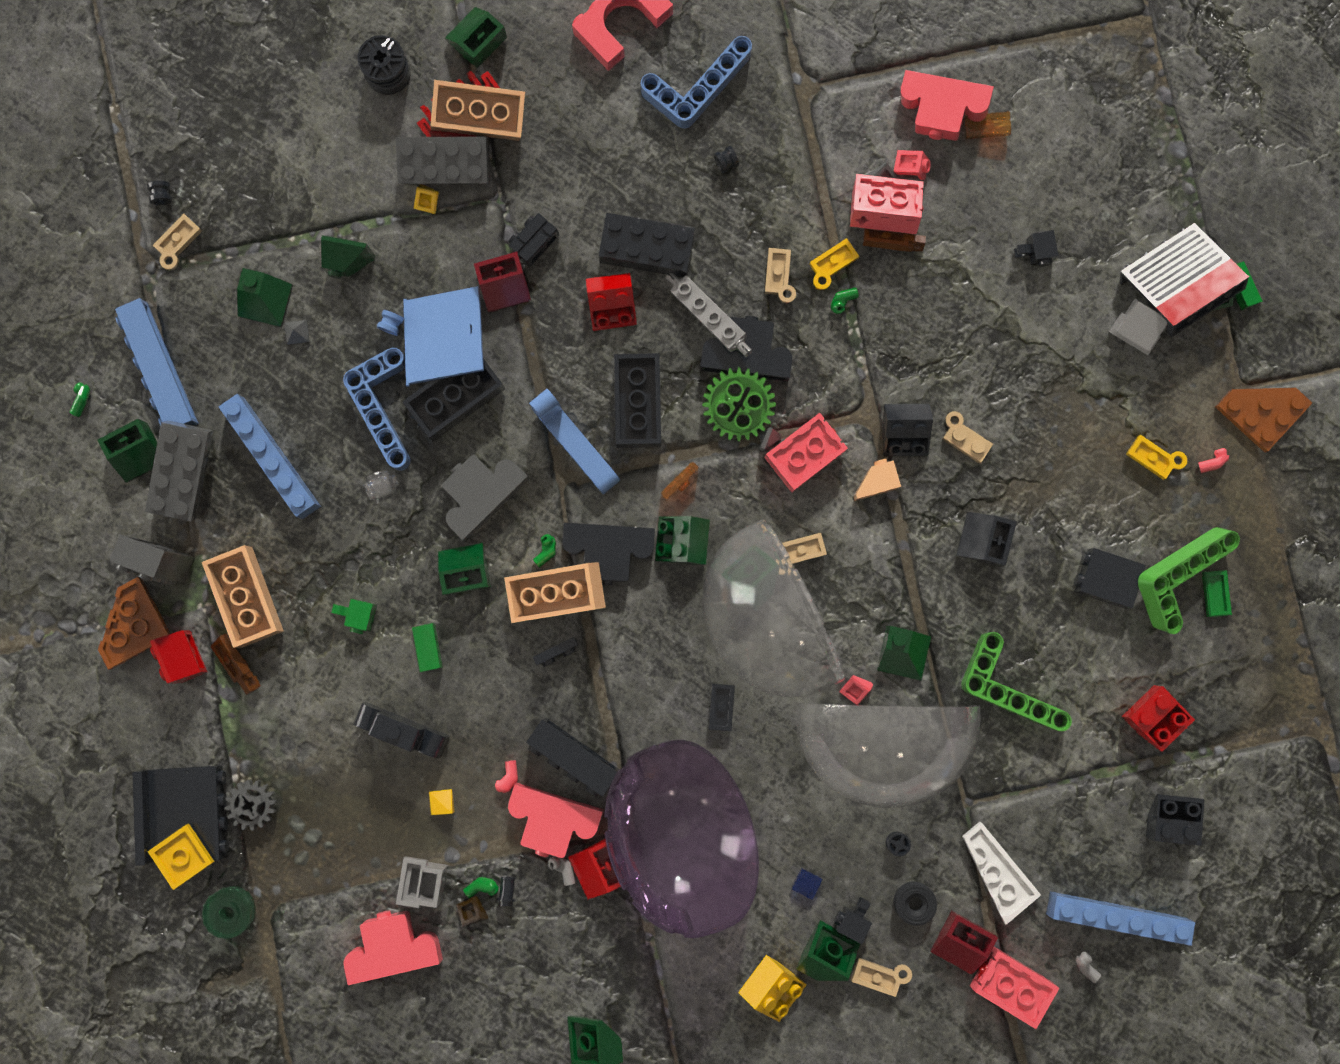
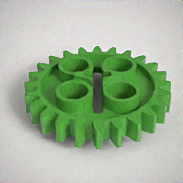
[702,367,776,441]

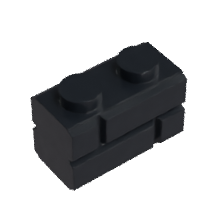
[508,213,559,268]

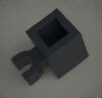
[1013,230,1059,267]
[834,897,872,944]

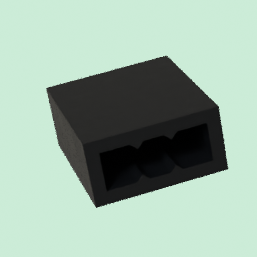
[1074,548,1146,609]

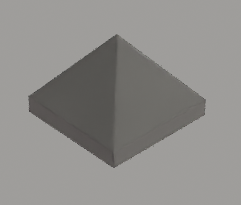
[284,320,310,345]

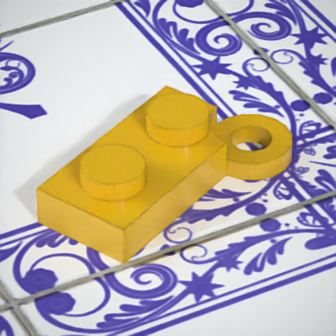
[809,238,859,290]
[1126,435,1187,480]

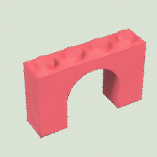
[572,0,673,71]

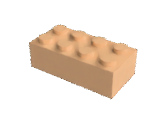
[430,80,525,141]
[202,545,284,648]
[504,562,606,623]

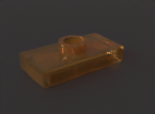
[964,111,1011,139]
[661,462,699,501]

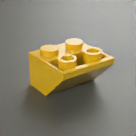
[738,955,807,1022]

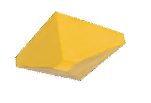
[414,184,439,214]
[429,789,455,815]

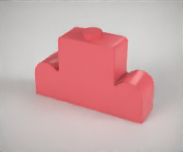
[901,70,994,141]
[508,783,604,858]
[344,911,443,985]

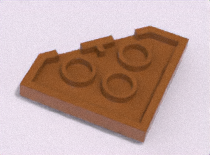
[1215,388,1312,452]
[98,577,170,670]

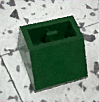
[445,7,507,68]
[97,419,158,483]
[655,516,710,565]
[438,543,491,596]

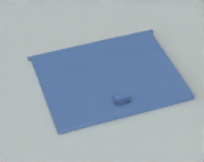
[403,286,484,387]

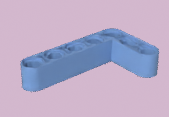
[641,36,752,129]
[343,348,410,471]
[529,389,620,495]

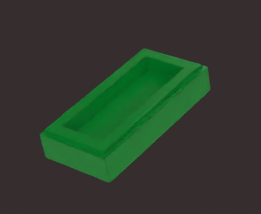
[1202,570,1232,617]

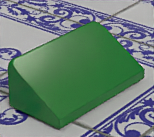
[1235,261,1263,311]
[412,623,443,672]

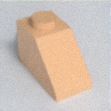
[854,459,901,501]

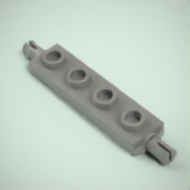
[666,273,752,357]

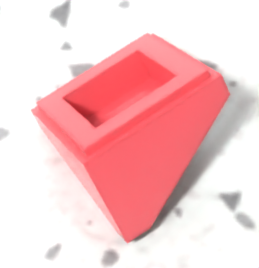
[839,675,873,706]

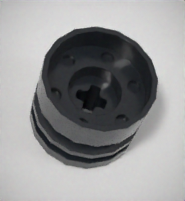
[357,35,411,95]

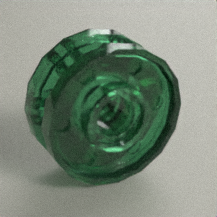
[202,886,256,939]

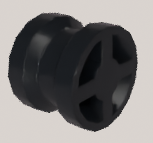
[714,146,739,174]
[147,181,172,205]
[885,831,911,857]

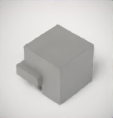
[1109,299,1167,355]
[396,856,448,908]

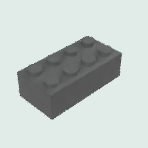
[395,137,490,184]
[145,420,214,521]
[110,535,195,585]

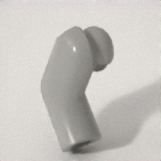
[548,856,575,886]
[1075,952,1101,983]

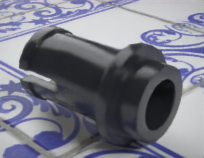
[497,877,515,906]

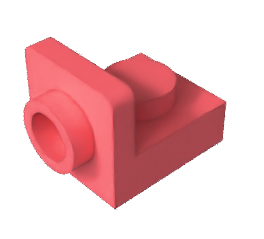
[893,150,931,180]

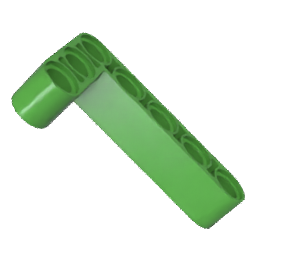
[1138,527,1240,634]
[961,632,1072,731]

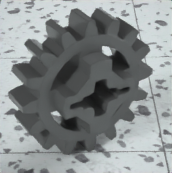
[225,779,277,831]

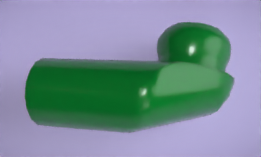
[831,287,859,314]
[69,382,91,417]
[533,534,556,568]
[463,877,499,898]

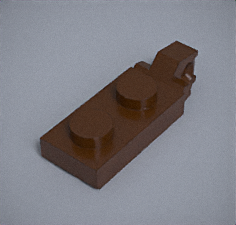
[863,228,926,252]
[211,633,261,695]

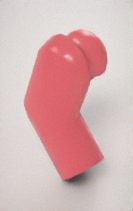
[1198,448,1229,473]
[495,760,518,793]

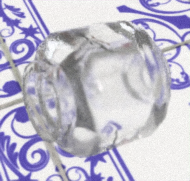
[363,470,399,503]

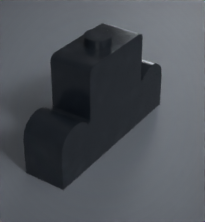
[700,316,792,382]
[563,522,655,586]
[353,702,450,758]

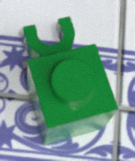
[331,599,377,634]

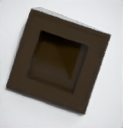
[456,896,489,927]

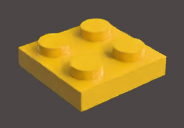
[148,824,215,890]

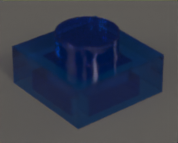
[791,867,823,900]

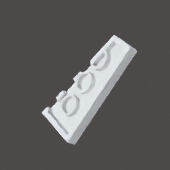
[962,822,1041,925]

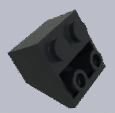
[882,404,933,456]
[956,512,1017,567]
[1146,794,1205,846]

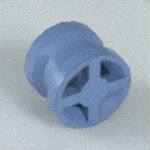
[376,310,404,336]

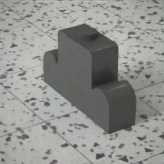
[442,455,529,542]

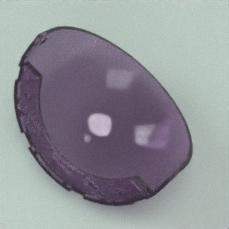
[604,740,759,938]

